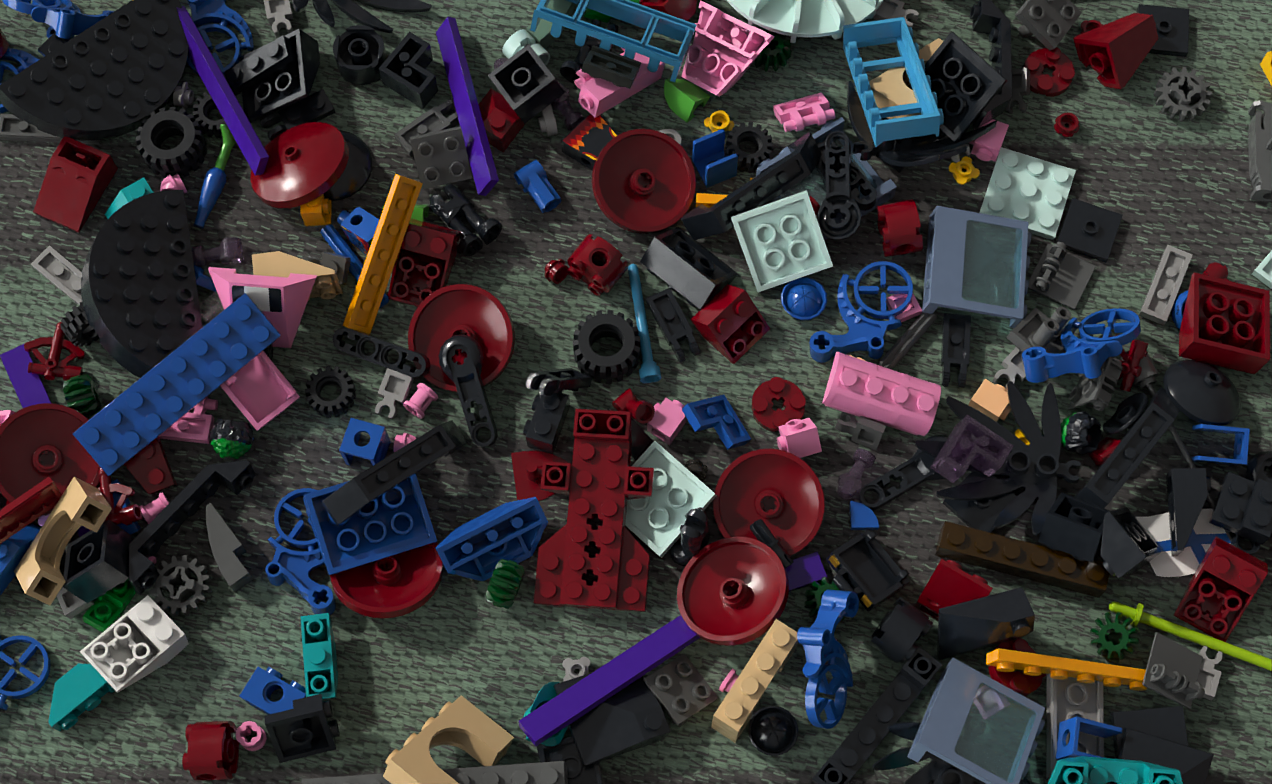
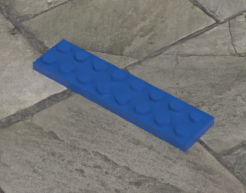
[73,293,282,476]

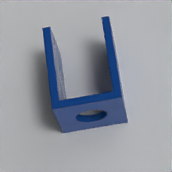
[692,129,738,188]
[339,418,391,466]
[1191,424,1250,466]
[1056,717,1123,760]

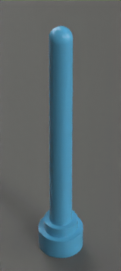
[628,264,662,383]

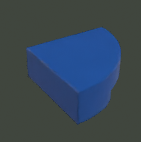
[194,265,217,292]
[849,501,879,530]

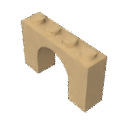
[869,38,943,119]
[14,476,112,605]
[711,619,798,743]
[383,695,514,784]

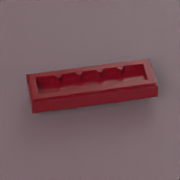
[0,477,62,544]

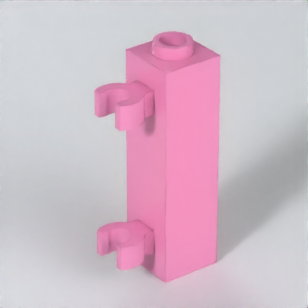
[574,47,665,118]

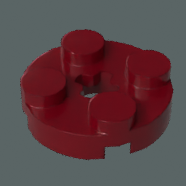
[1023,47,1075,97]
[751,377,806,432]
[988,638,1046,697]

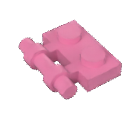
[773,92,835,132]
[159,396,218,444]

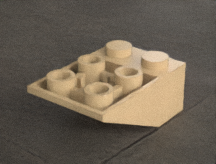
[252,251,343,301]

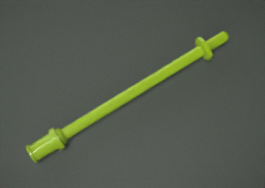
[1109,601,1272,671]

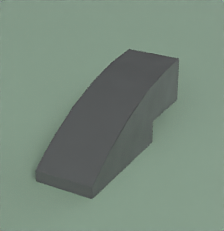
[206,503,253,592]

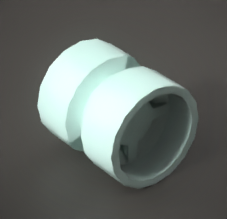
[502,29,550,65]

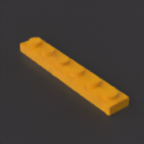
[343,174,423,334]
[986,648,1147,691]

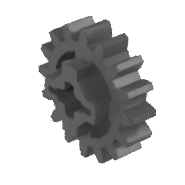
[1154,67,1212,122]
[149,555,212,617]

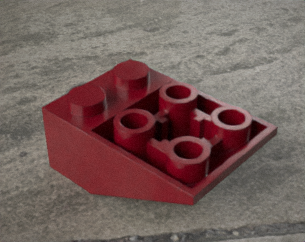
[33,136,118,233]
[388,219,461,307]
[1173,537,1268,642]
[915,559,993,621]

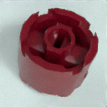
[877,199,923,257]
[567,234,628,297]
[182,721,240,781]

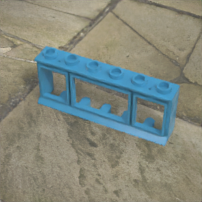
[530,0,696,82]
[843,17,944,147]

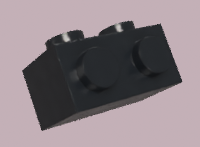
[523,393,570,454]

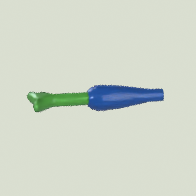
[194,124,237,229]

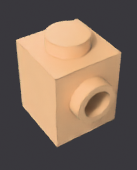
[969,379,1011,422]

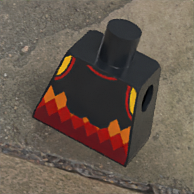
[561,114,618,171]

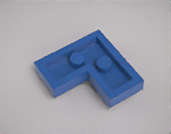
[682,395,751,450]

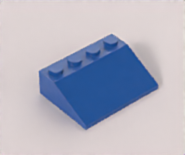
[303,474,437,576]

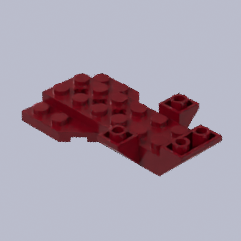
[533,409,654,612]

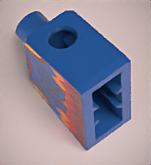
[337,207,380,256]

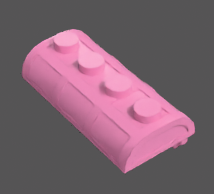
[220,351,300,431]
[822,352,941,436]

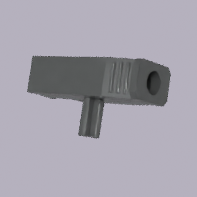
[1248,100,1272,201]

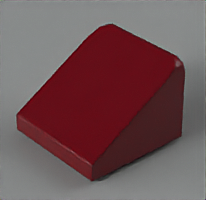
[1088,437,1121,466]

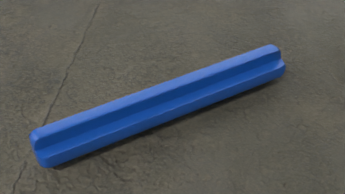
[321,224,389,308]

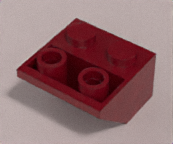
[691,284,770,364]

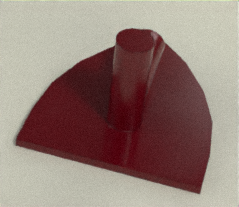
[511,451,568,501]

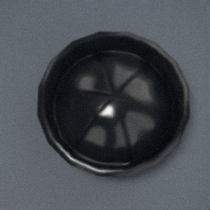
[748,706,798,756]

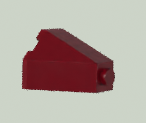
[1073,13,1159,89]

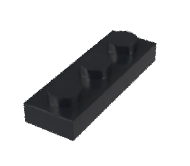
[225,35,294,96]

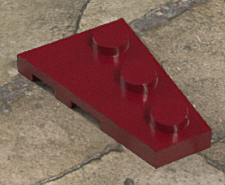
[124,436,177,494]

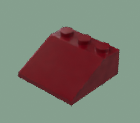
[1179,272,1270,375]

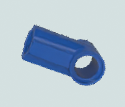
[514,160,561,213]

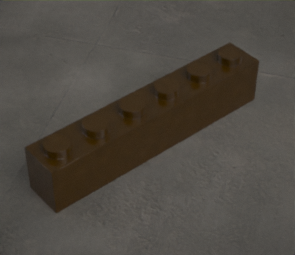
[935,521,1109,598]

